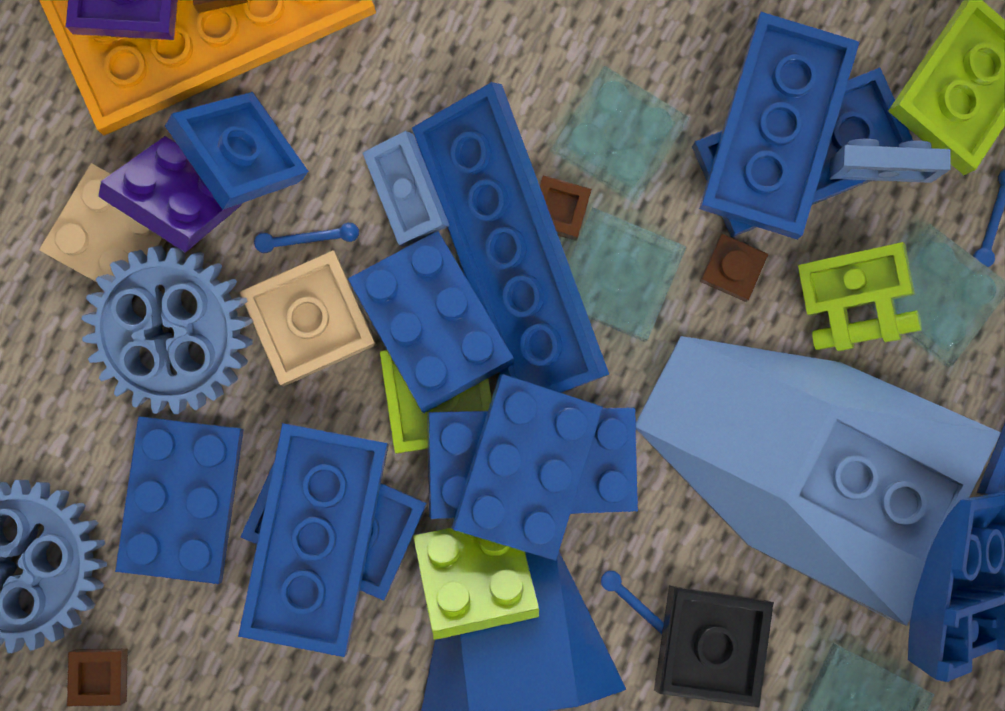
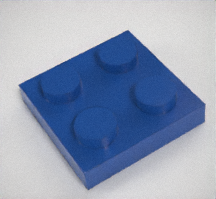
[165,92,309,210]

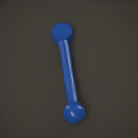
[973,169,1005,268]
[254,222,359,253]
[601,571,664,635]

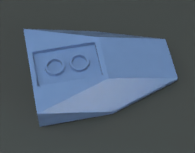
[636,336,1001,626]

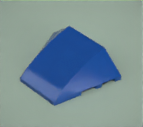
[908,492,1005,682]
[421,551,627,711]

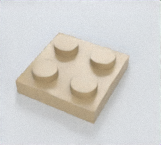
[39,163,167,282]
[240,250,377,387]

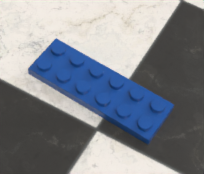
[412,82,610,393]

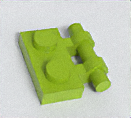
[798,242,922,351]

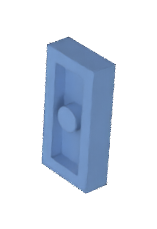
[362,131,450,247]
[830,139,951,183]

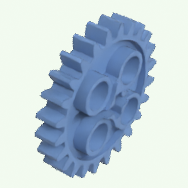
[81,245,253,414]
[0,480,107,653]

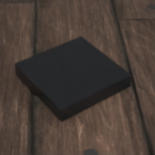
[654,585,774,708]

